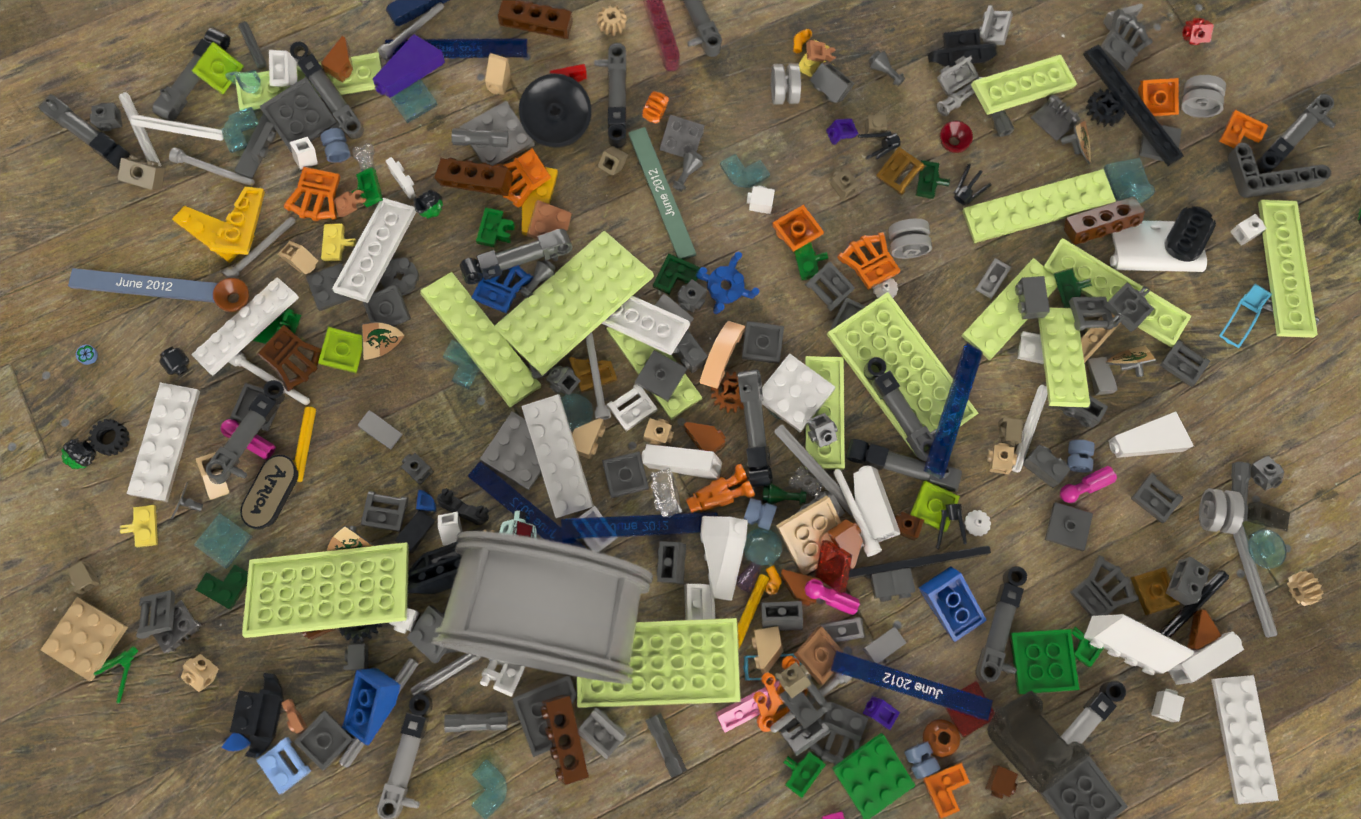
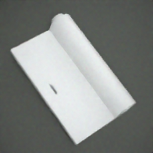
[1110,221,1207,272]

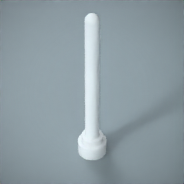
[229,352,310,405]
[834,469,882,556]

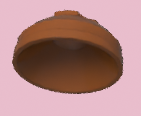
[213,278,249,312]
[922,719,960,757]

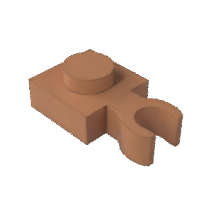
[806,40,836,62]
[334,190,366,217]
[281,699,308,734]

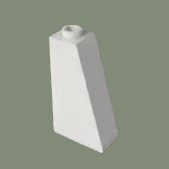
[1108,412,1194,458]
[642,444,722,480]
[853,465,901,547]
[1168,632,1244,685]

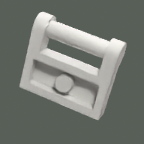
[606,384,657,432]

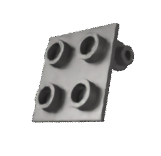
[1030,94,1081,142]
[660,115,705,157]
[153,600,201,653]

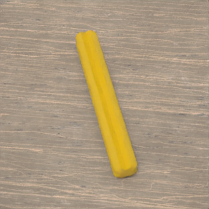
[294,407,316,482]
[738,574,769,648]

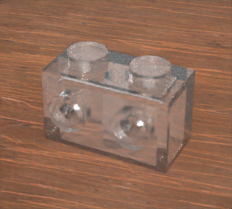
[651,468,682,517]

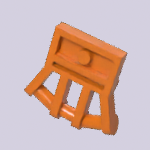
[494,148,552,208]
[284,167,341,222]
[837,232,901,290]

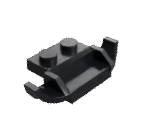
[928,29,998,67]
[230,673,284,758]

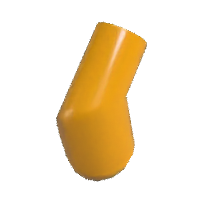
[793,29,812,53]
[765,565,782,595]

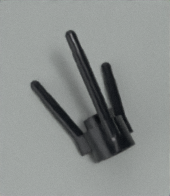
[858,131,901,160]
[953,164,991,205]
[936,504,967,550]

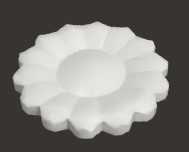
[872,278,898,298]
[964,510,991,536]

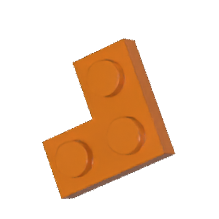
[1219,110,1268,148]
[923,763,970,819]

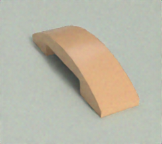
[700,321,746,389]

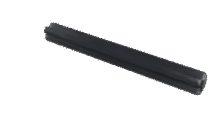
[1158,570,1229,639]

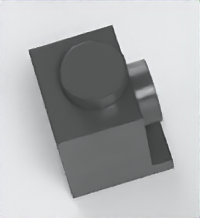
[401,453,434,485]
[343,641,369,671]

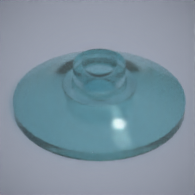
[1118,184,1155,203]
[1248,530,1286,569]

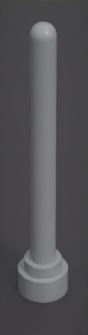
[377,2,444,60]
[169,147,255,186]
[222,217,295,279]
[586,332,611,420]
[770,666,852,733]

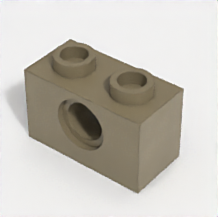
[117,155,165,190]

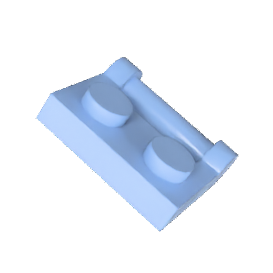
[256,737,311,794]

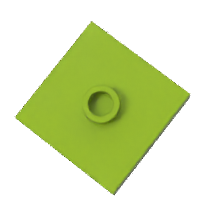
[191,42,244,95]
[318,327,363,373]
[910,480,960,532]

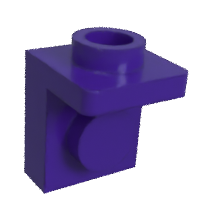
[826,119,859,145]
[863,696,900,730]

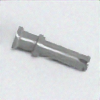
[937,76,982,116]

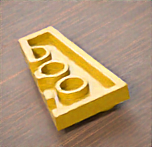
[522,167,558,235]
[209,187,265,255]
[172,205,255,264]

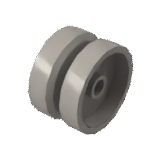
[771,63,801,105]
[1182,75,1226,118]
[888,218,932,259]
[1199,488,1245,534]

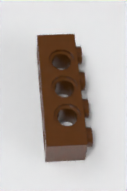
[498,0,573,39]
[434,158,514,196]
[1064,196,1145,245]
[540,694,589,785]

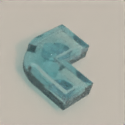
[222,107,259,153]
[720,154,770,188]
[443,340,479,390]
[471,759,507,819]

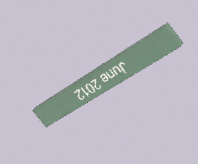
[628,127,696,260]

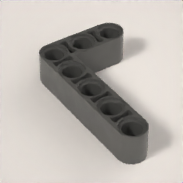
[1228,143,1331,198]

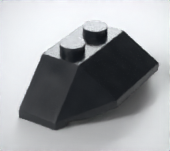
[408,542,462,594]

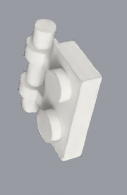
[480,659,525,697]

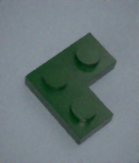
[653,253,701,295]
[195,564,248,610]

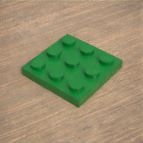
[1010,629,1080,694]
[831,733,916,819]

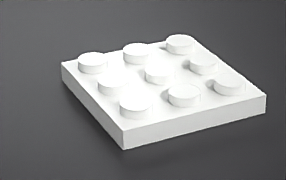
[761,354,835,432]

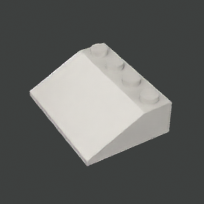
[1084,614,1194,675]

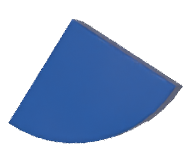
[416,490,437,512]
[222,733,251,751]

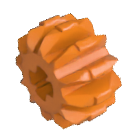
[642,91,669,123]

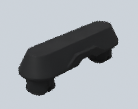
[437,488,489,525]

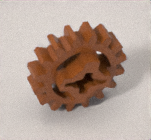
[711,372,744,413]

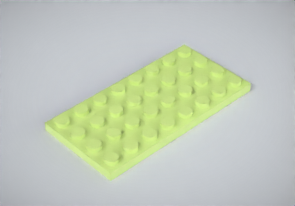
[494,231,654,376]
[827,292,979,457]
[242,543,409,638]
[577,618,741,708]

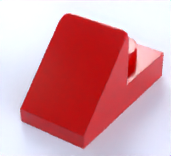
[550,63,587,82]

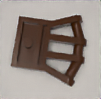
[257,325,322,392]

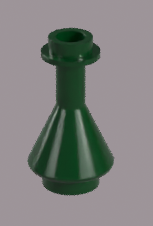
[762,483,806,505]

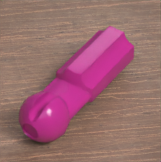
[221,419,276,460]
[1060,466,1117,503]
[805,579,860,615]

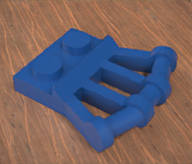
[472,265,533,314]

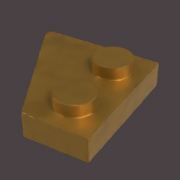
[569,357,617,393]

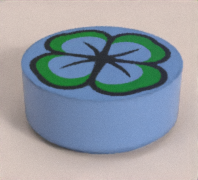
[76,345,98,365]

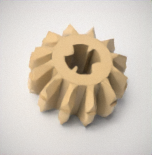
[597,4,627,36]
[1287,571,1323,606]

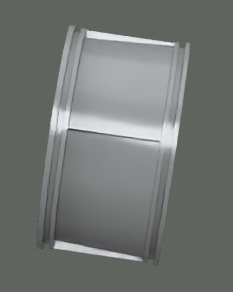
[432,531,653,684]

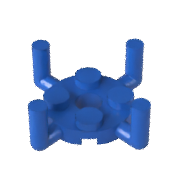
[696,252,759,314]

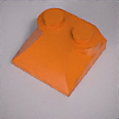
[1138,78,1179,116]
[772,204,824,252]

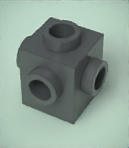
[90,103,122,131]
[678,279,707,312]
[546,365,581,395]
[807,413,838,448]
[1251,456,1285,491]

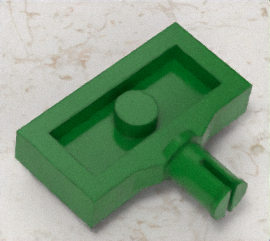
[351,167,383,208]
[794,242,828,281]
[1071,627,1104,667]
[783,751,826,798]

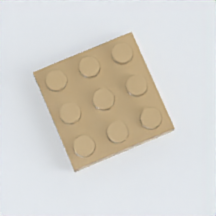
[776,496,841,575]
[41,597,128,681]

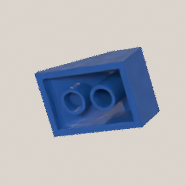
[918,566,987,642]
[343,668,400,745]

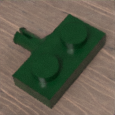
[915,160,950,199]
[1054,267,1092,308]

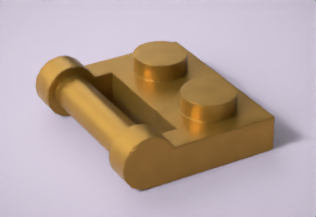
[876,147,925,195]

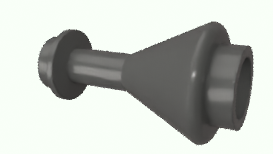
[869,51,905,86]
[673,151,703,192]
[520,259,556,298]

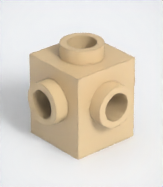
[643,418,674,446]
[987,443,1017,475]
[181,654,219,692]

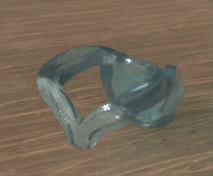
[225,70,261,93]

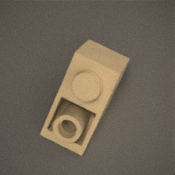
[572,418,606,459]
[196,452,229,500]
[752,626,783,675]

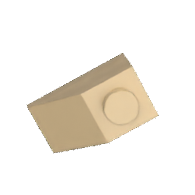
[485,53,511,95]
[277,241,318,275]

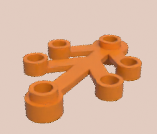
[753,656,808,732]

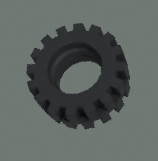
[88,419,130,456]

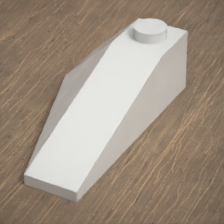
[700,516,748,601]

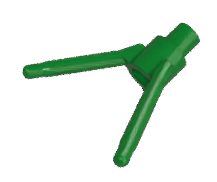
[93,646,139,704]

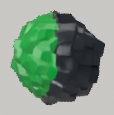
[413,189,443,219]
[61,438,96,469]

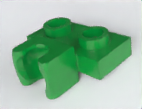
[476,207,515,248]

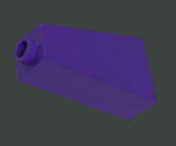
[372,34,445,98]

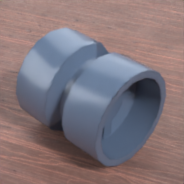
[320,128,351,163]
[1067,440,1095,473]
[743,498,777,530]
[904,741,941,779]

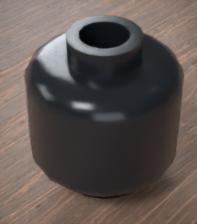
[159,346,190,376]

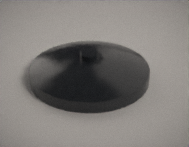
[519,74,592,148]

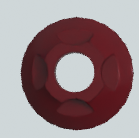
[940,121,973,153]

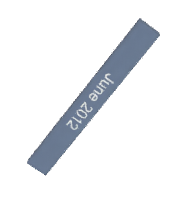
[68,268,218,303]

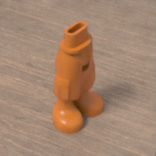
[686,464,755,513]

